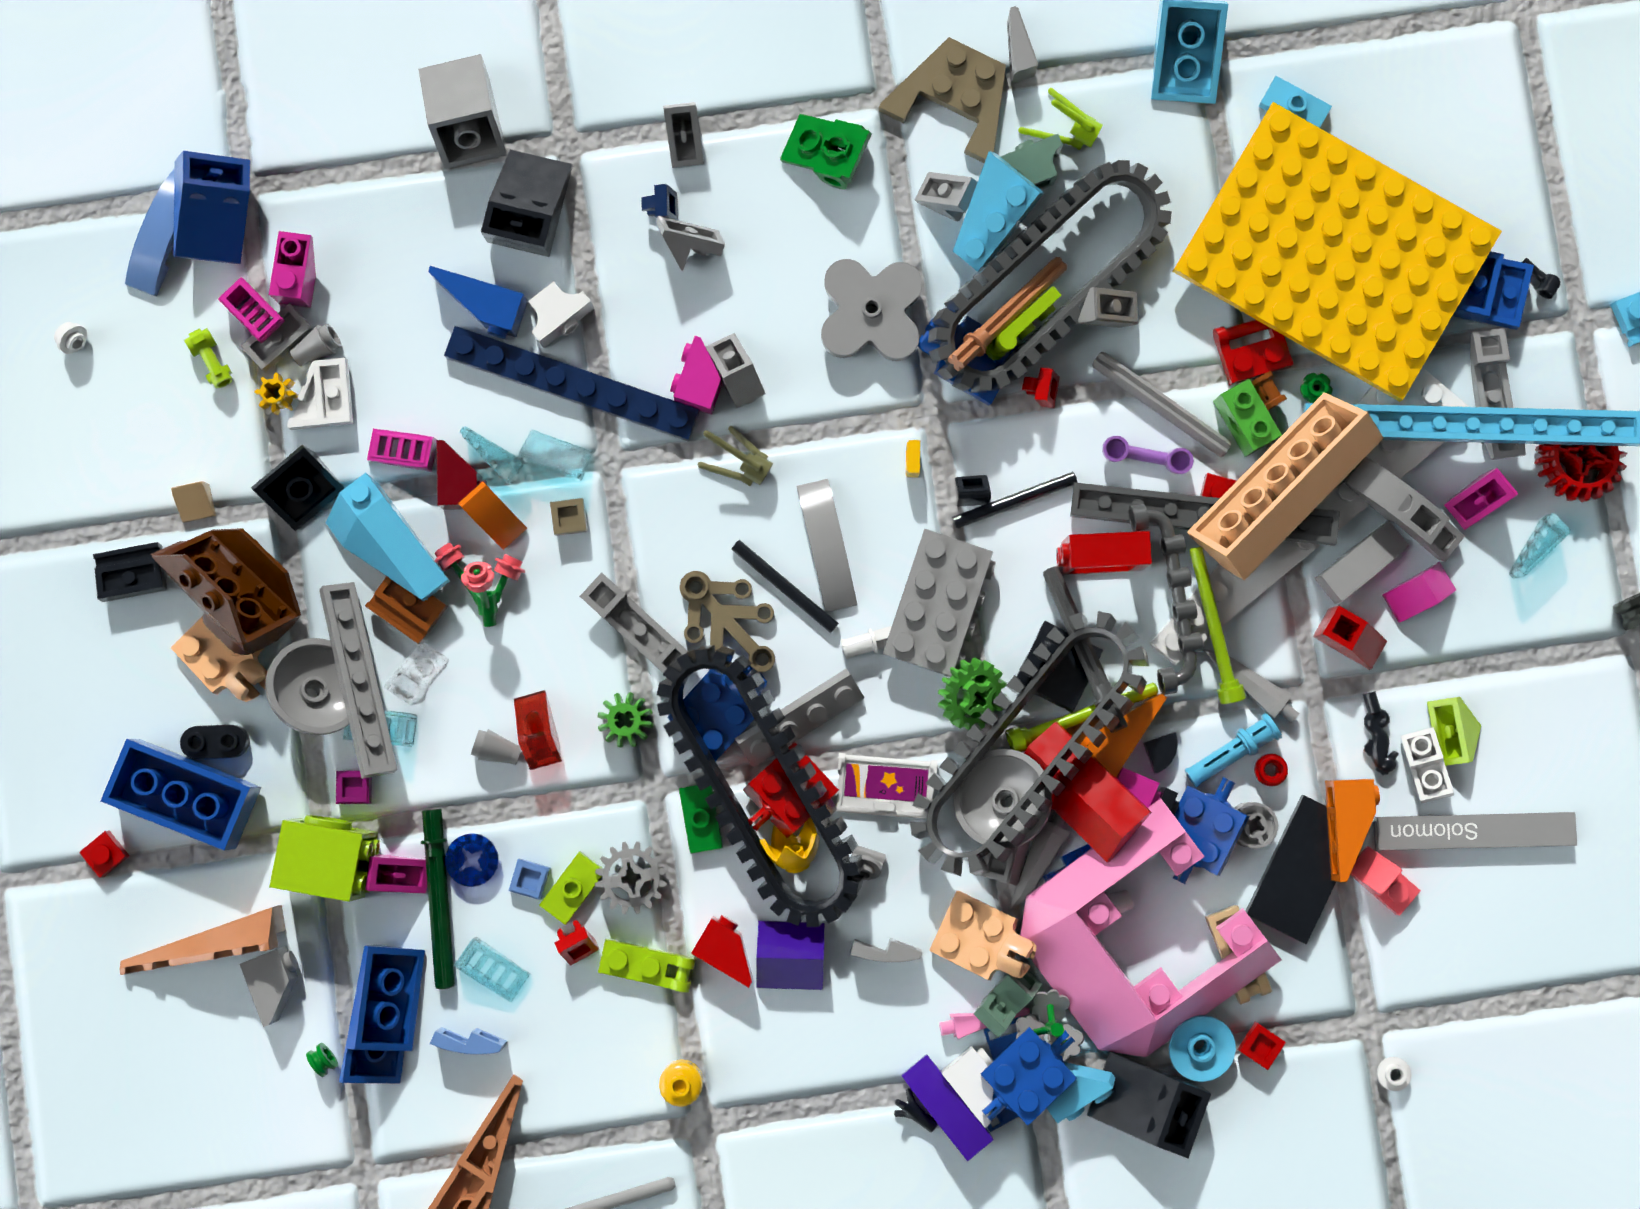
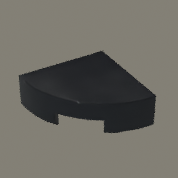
[1143,732,1178,774]

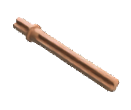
[948,257,1067,371]

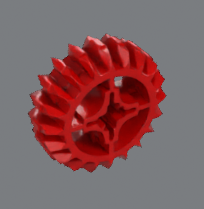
[1534,444,1628,502]

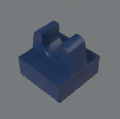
[641,184,678,220]

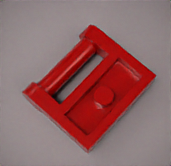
[1213,319,1294,386]

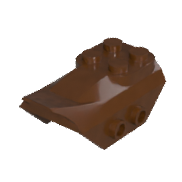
[151,528,301,655]

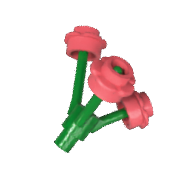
[434,542,525,627]

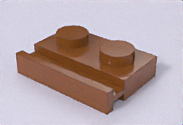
[365,576,448,645]

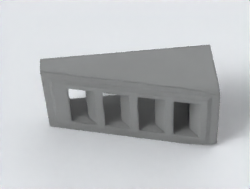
[1007,6,1038,83]

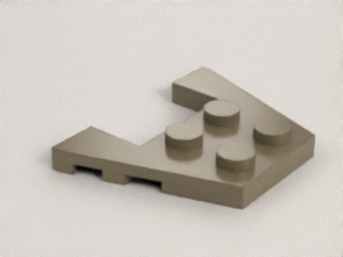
[878,37,1006,163]

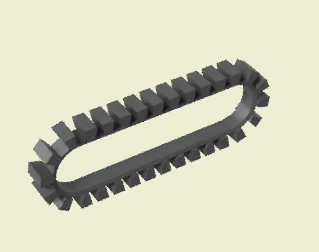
[910,611,1149,876]

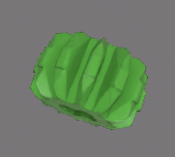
[597,692,654,748]

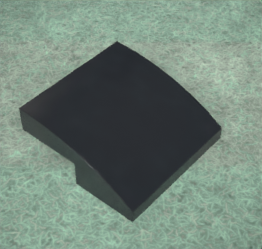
[1016,621,1103,713]

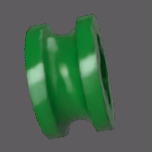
[306,1042,338,1077]

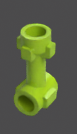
[184,328,233,389]

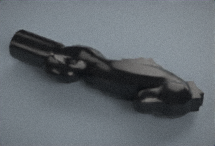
[1363,691,1399,776]

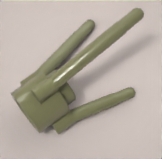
[697,426,773,486]

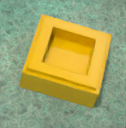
[905,440,920,478]

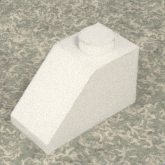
[941,1046,993,1128]

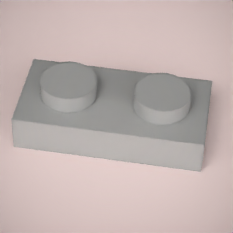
[241,303,313,372]

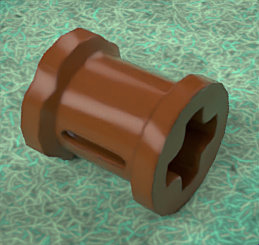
[1252,371,1287,411]

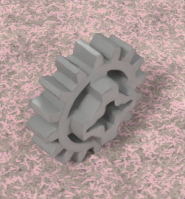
[595,841,667,914]

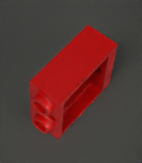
[1056,531,1152,575]

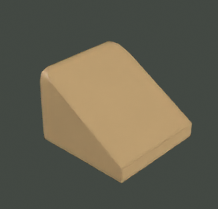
[171,481,216,523]

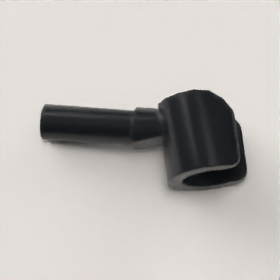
[1522,258,1560,299]

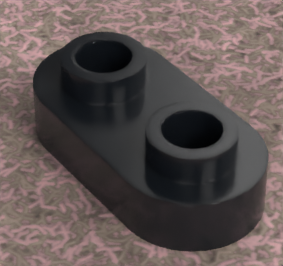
[180,725,250,759]

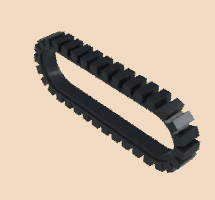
[657,645,864,927]

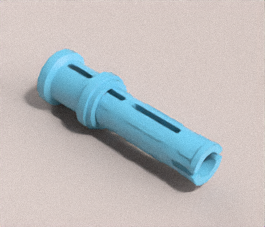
[1185,713,1282,788]

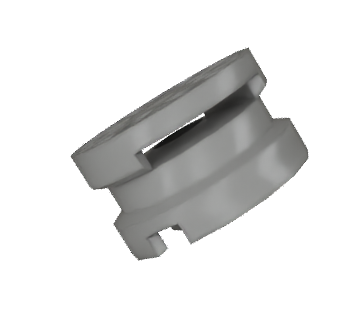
[1234,802,1279,849]

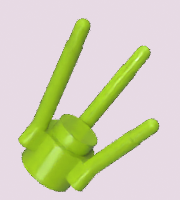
[1018,88,1103,150]

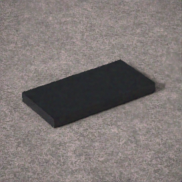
[1246,795,1337,944]

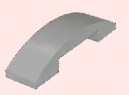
[1470,328,1526,459]
[796,479,858,612]
[579,572,689,673]

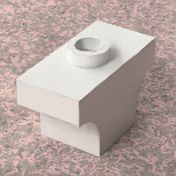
[528,281,594,348]

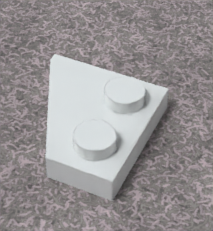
[287,358,353,430]

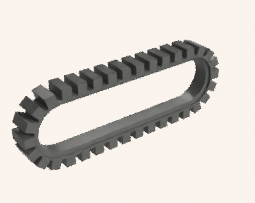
[928,160,1172,393]

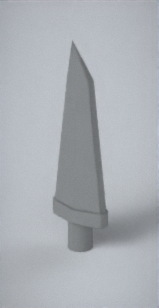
[1203,650,1300,723]
[1008,812,1071,911]

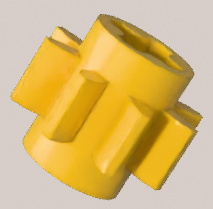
[254,372,298,415]

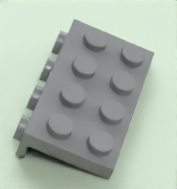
[882,528,996,678]

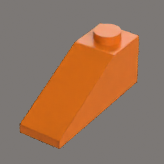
[1081,694,1167,777]
[1325,779,1380,882]

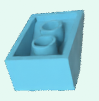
[1151,0,1228,104]

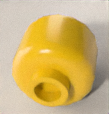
[659,1059,704,1107]

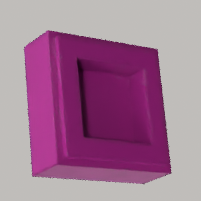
[336,771,372,804]

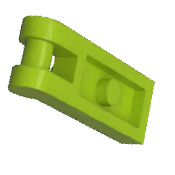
[986,286,1062,360]
[598,939,696,993]

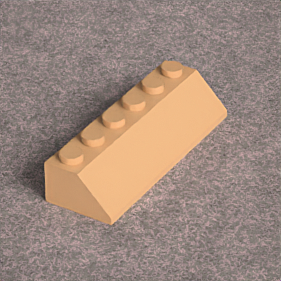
[1187,392,1384,580]

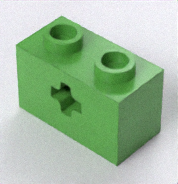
[1213,379,1282,457]

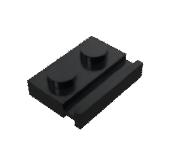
[93,542,167,602]

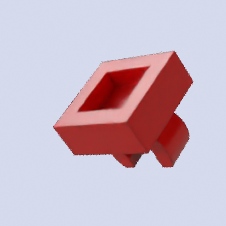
[1022,367,1060,408]
[554,920,600,966]

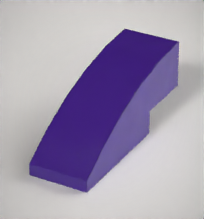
[901,1054,994,1161]

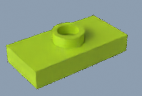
[539,851,604,925]

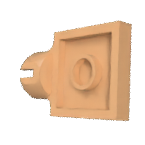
[171,616,267,702]
[929,890,1036,980]

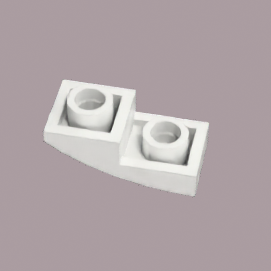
[1401,727,1454,804]

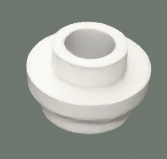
[54,322,87,354]
[1377,1057,1412,1091]

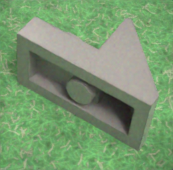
[914,172,977,221]
[656,216,725,271]

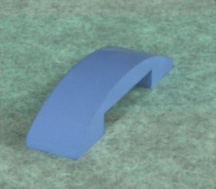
[125,169,174,297]

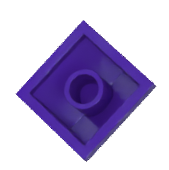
[756,921,825,990]

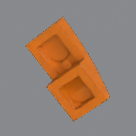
[458,481,527,550]

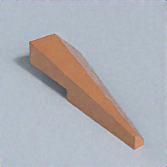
[119,905,286,975]
[428,1074,523,1209]

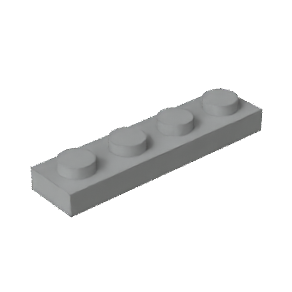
[735,668,865,768]

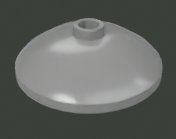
[265,638,349,735]
[953,749,1052,849]

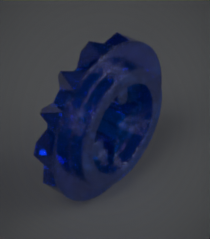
[445,833,499,887]

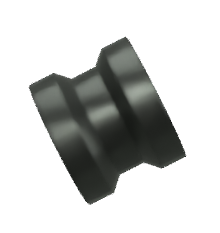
[1613,593,1640,630]

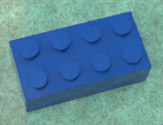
[100,739,262,850]

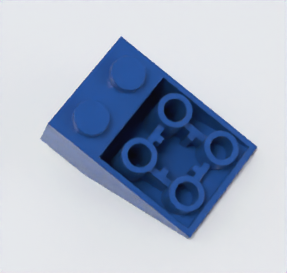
[173,150,250,264]

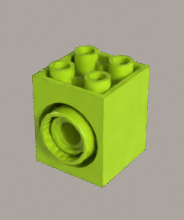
[269,815,380,902]

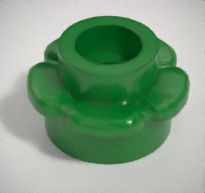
[1300,373,1333,403]

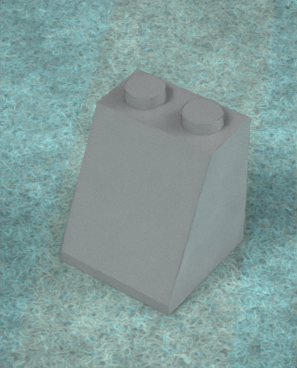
[418,54,507,169]

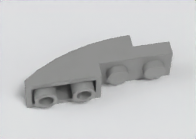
[1343,457,1465,562]

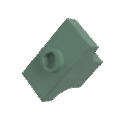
[1000,134,1063,190]

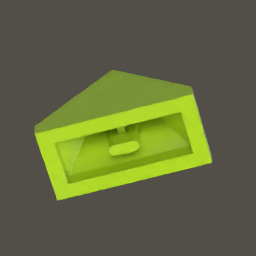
[1427,696,1481,766]

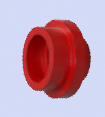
[1254,753,1288,787]

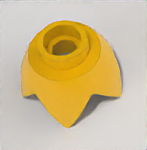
[760,817,820,873]

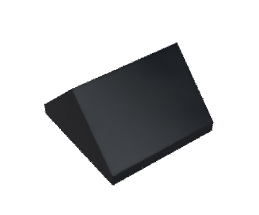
[251,445,345,531]

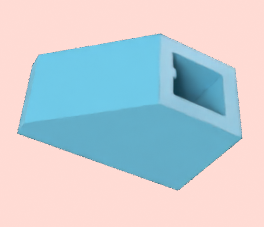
[1047,1062,1115,1123]

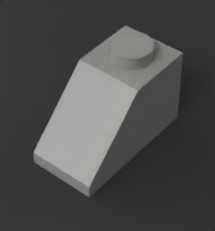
[706,333,766,408]
[239,946,298,1027]

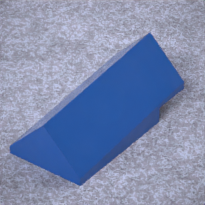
[339,945,425,1084]

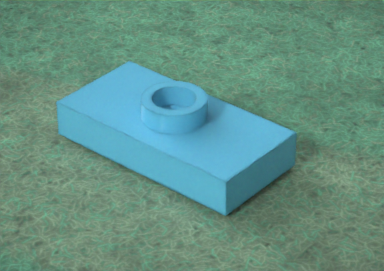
[1258,76,1332,128]

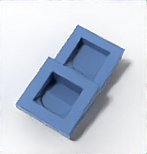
[430,1027,507,1054]

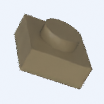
[550,498,588,536]

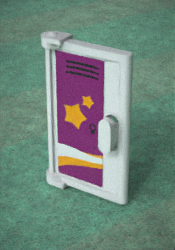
[836,753,939,819]

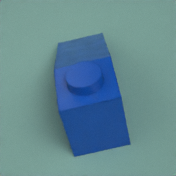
[428,266,528,339]

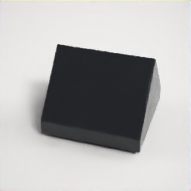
[955,475,991,507]

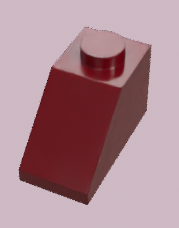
[437,440,487,510]

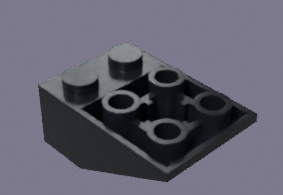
[481,149,573,257]
[1087,1051,1211,1159]

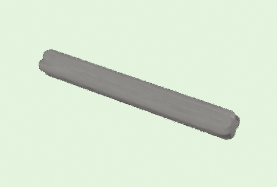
[1092,352,1232,457]

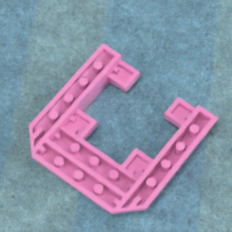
[1020,798,1282,1057]

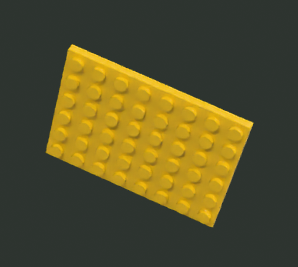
[1172,102,1502,402]

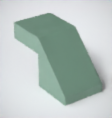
[974,970,1042,1038]

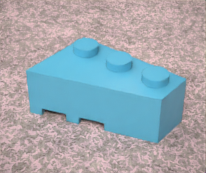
[953,151,1044,272]

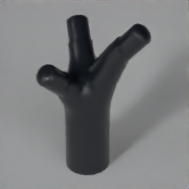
[894,1088,938,1133]

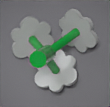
[1016,989,1084,1063]

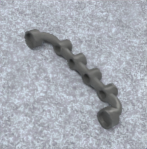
[1128,504,1203,695]

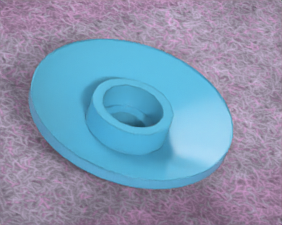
[1169,1015,1236,1082]

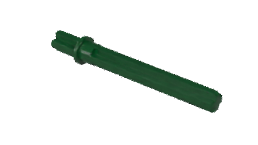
[421,809,455,989]

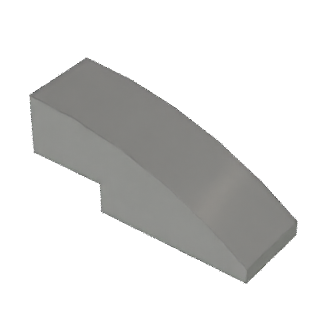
[1315,521,1409,604]

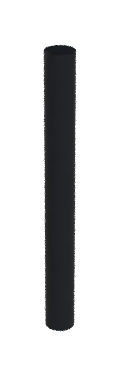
[952,471,1078,529]
[731,540,839,633]

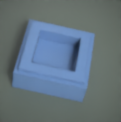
[508,858,551,900]

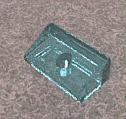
[518,429,593,482]

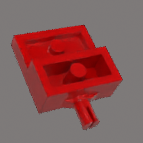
[743,742,839,838]

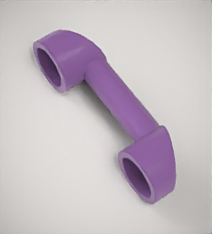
[1102,436,1194,474]

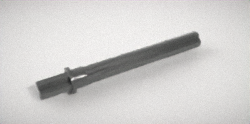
[1043,566,1128,733]

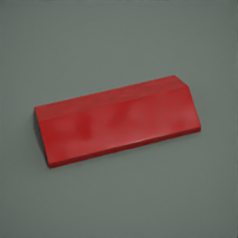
[1024,722,1152,862]

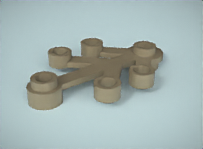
[679,571,775,672]

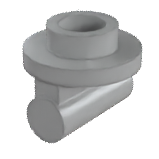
[851,846,886,880]

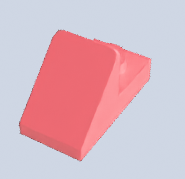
[1350,846,1421,916]

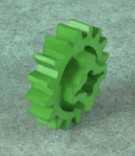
[938,658,1007,730]

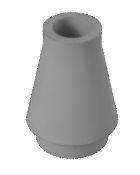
[290,324,341,366]
[470,729,522,765]

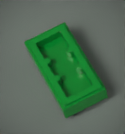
[679,785,723,854]

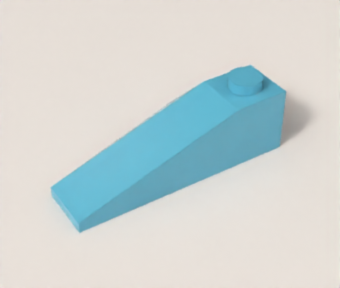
[326,473,450,601]

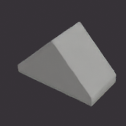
[663,102,704,168]

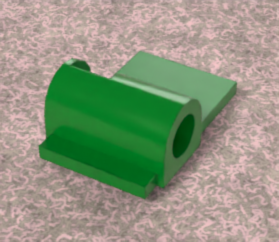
[780,114,872,190]

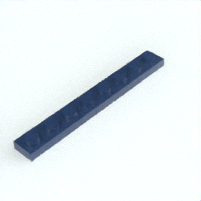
[444,326,700,442]

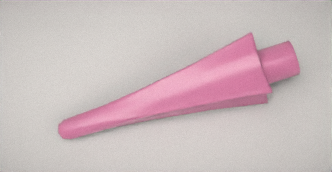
[939,1007,1030,1039]

